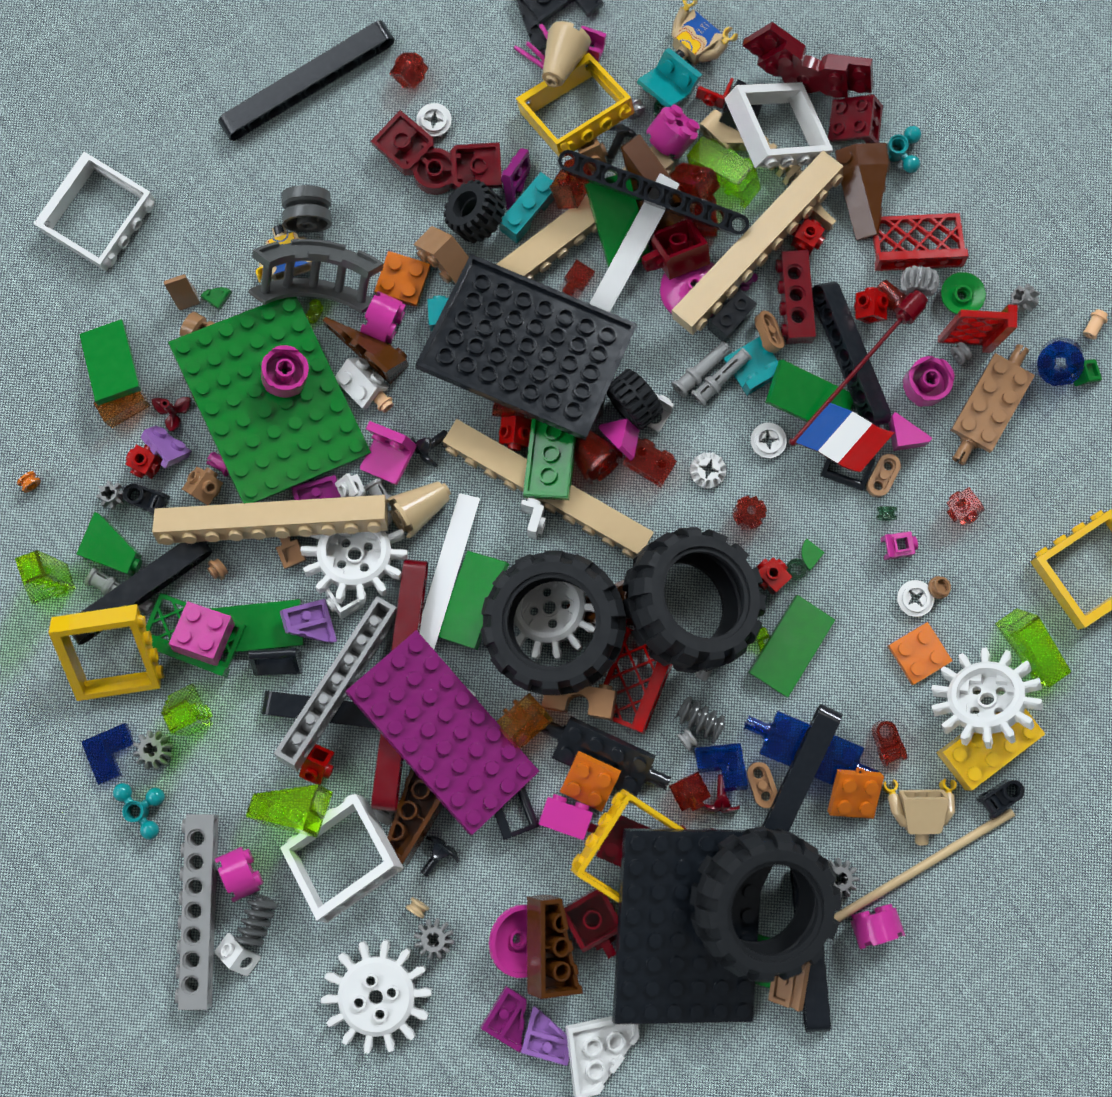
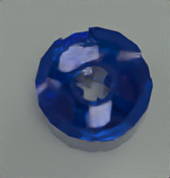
[1037,337,1085,386]

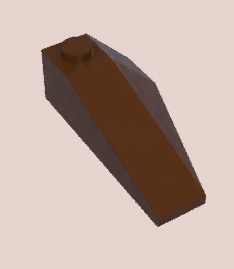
[621,134,693,232]
[835,143,890,241]
[323,317,409,385]

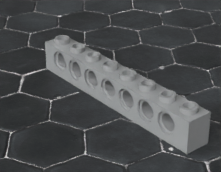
[274,596,397,772]
[175,814,219,1010]

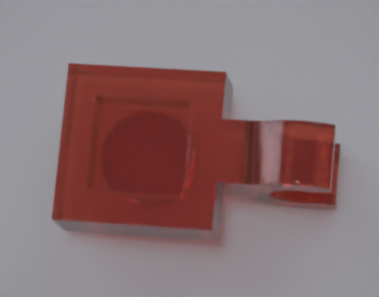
[562,260,595,296]

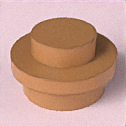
[207,558,228,580]
[928,576,951,599]

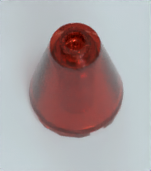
[574,430,623,484]

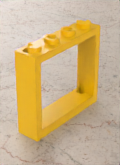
[516,53,635,158]
[1030,509,1112,630]
[48,604,164,701]
[570,789,684,903]

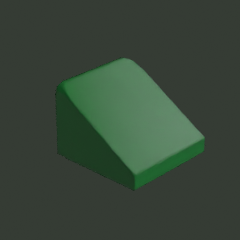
[1069,359,1102,386]

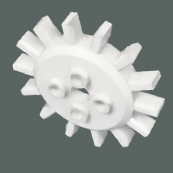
[300,512,408,604]
[514,582,595,660]
[931,648,1043,749]
[321,939,432,1054]

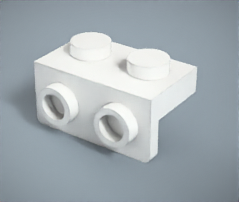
[335,358,389,409]
[521,498,546,539]

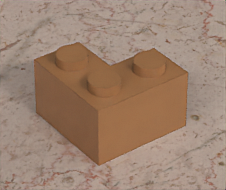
[413,226,469,284]

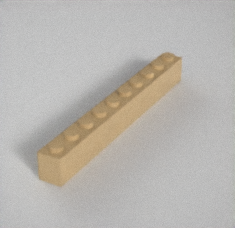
[496,146,674,280]
[672,151,844,335]
[443,419,654,559]
[152,495,388,545]

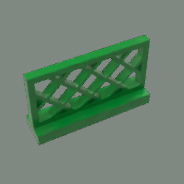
[146,593,246,678]

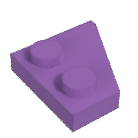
[141,426,192,468]

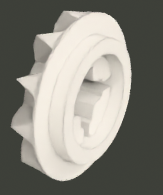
[417,103,452,137]
[750,423,787,459]
[690,452,726,488]
[897,580,934,617]

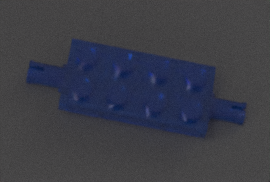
[743,710,879,785]

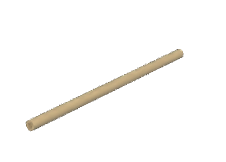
[834,808,1015,922]

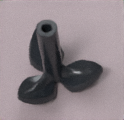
[606,123,637,160]
[411,430,448,467]
[421,836,459,877]

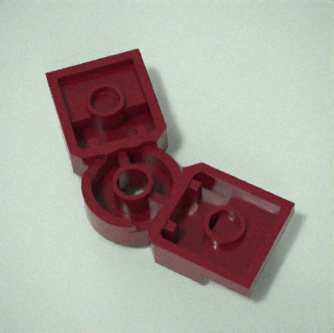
[742,22,874,98]
[370,110,502,195]

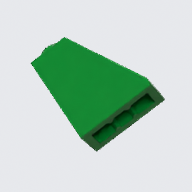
[76,512,142,576]

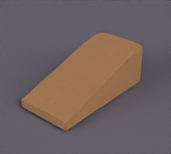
[164,274,200,310]

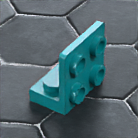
[637,48,702,107]
[724,336,784,396]

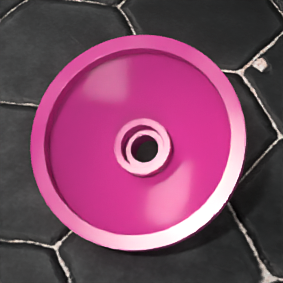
[660,262,724,319]
[489,904,527,978]

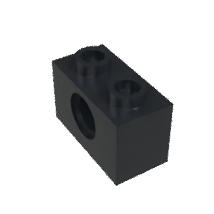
[708,289,757,342]

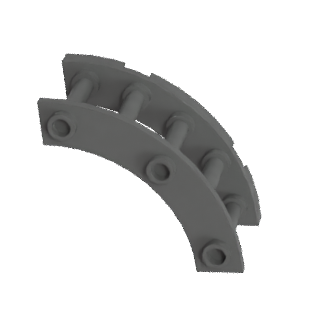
[249,239,384,314]

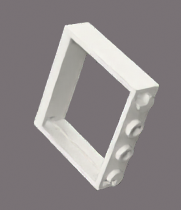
[724,82,833,169]
[33,152,156,271]
[280,794,404,923]

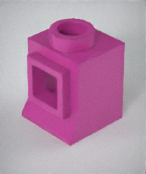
[581,26,606,63]
[880,531,918,560]

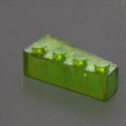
[15,550,76,604]

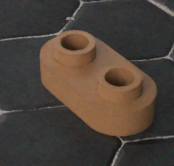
[755,310,785,353]
[866,454,901,498]
[746,762,777,808]

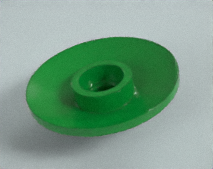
[941,272,986,315]

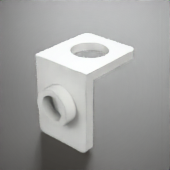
[648,394,674,432]
[335,473,367,497]
[325,587,364,620]
[215,933,261,976]

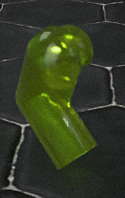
[305,299,323,324]

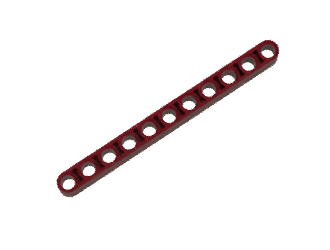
[371,559,428,812]

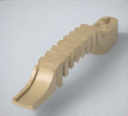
[699,110,836,231]

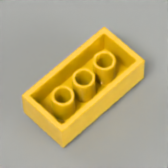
[936,708,1045,791]

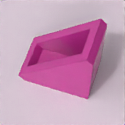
[888,412,932,451]
[598,419,640,460]

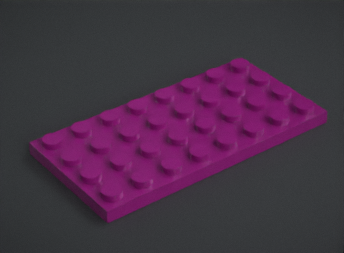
[345,630,539,836]

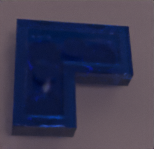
[81,723,135,785]
[694,743,748,792]

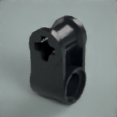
[123,483,171,515]
[976,780,1025,819]

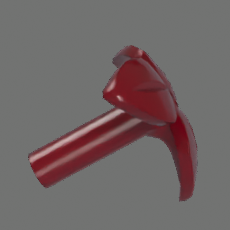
[151,397,191,432]
[700,774,740,814]

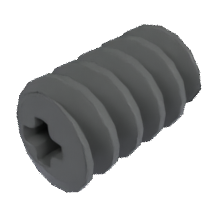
[674,696,726,744]
[234,893,278,946]

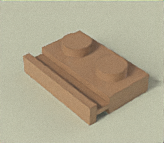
[768,962,810,1012]

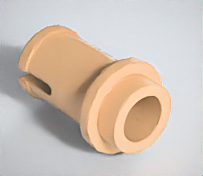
[1083,309,1108,340]
[373,391,394,413]

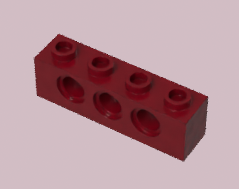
[776,250,816,344]

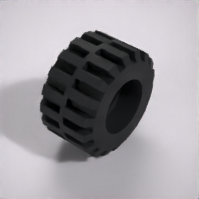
[444,180,505,243]
[607,369,663,430]

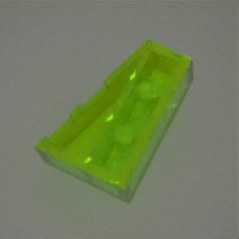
[686,136,761,208]
[995,608,1071,688]
[161,683,213,736]
[245,784,333,838]

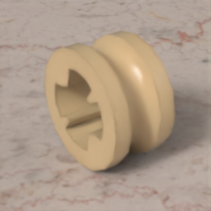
[406,897,430,919]

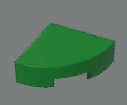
[200,287,232,310]
[801,538,825,571]

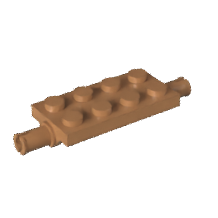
[950,344,1035,465]

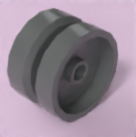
[281,185,332,233]

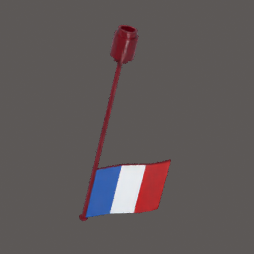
[789,290,928,473]

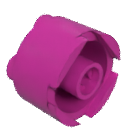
[646,104,700,159]
[360,291,406,344]
[261,345,309,398]
[903,356,955,407]
[215,846,263,902]
[850,904,905,949]

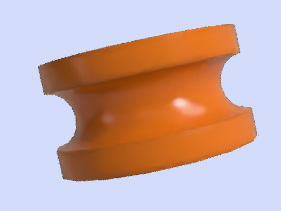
[17,471,41,493]

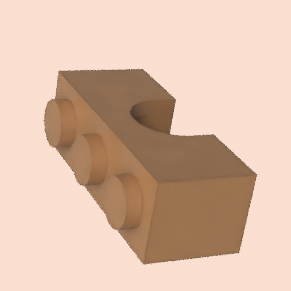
[542,684,618,721]

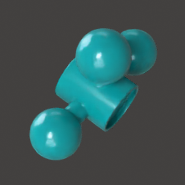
[887,126,921,173]
[113,783,165,840]

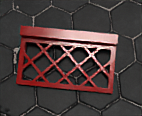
[873,213,969,271]
[938,304,1018,353]
[604,628,673,735]

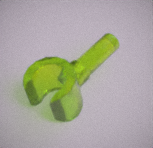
[756,627,769,652]

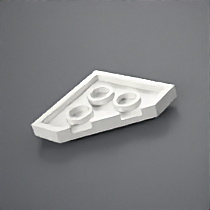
[565,1016,639,1097]

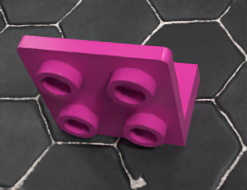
[360,421,417,485]

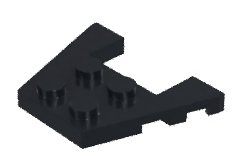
[515,0,603,52]

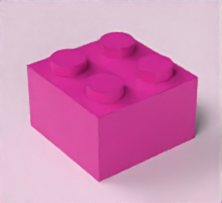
[169,601,235,666]
[539,794,593,840]

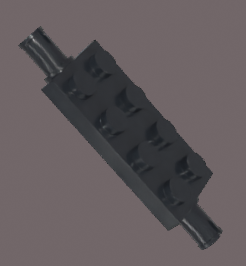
[538,716,671,797]

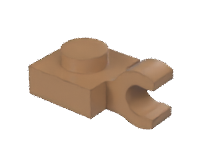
[276,536,307,569]

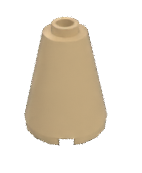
[542,21,591,87]
[386,481,451,538]

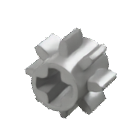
[1010,284,1040,313]
[96,480,124,510]

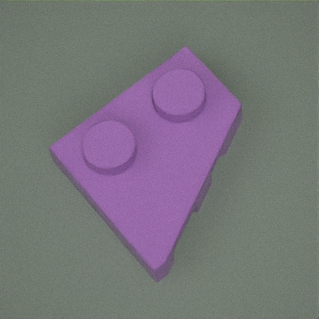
[280,599,337,643]
[521,1006,569,1066]

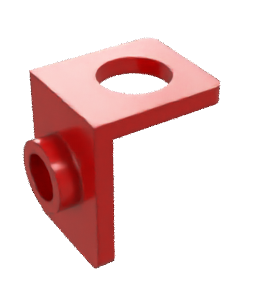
[696,77,734,109]

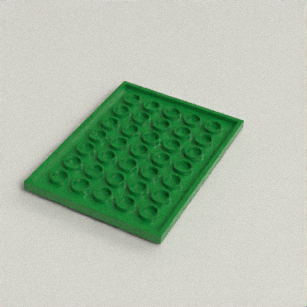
[168,296,371,504]

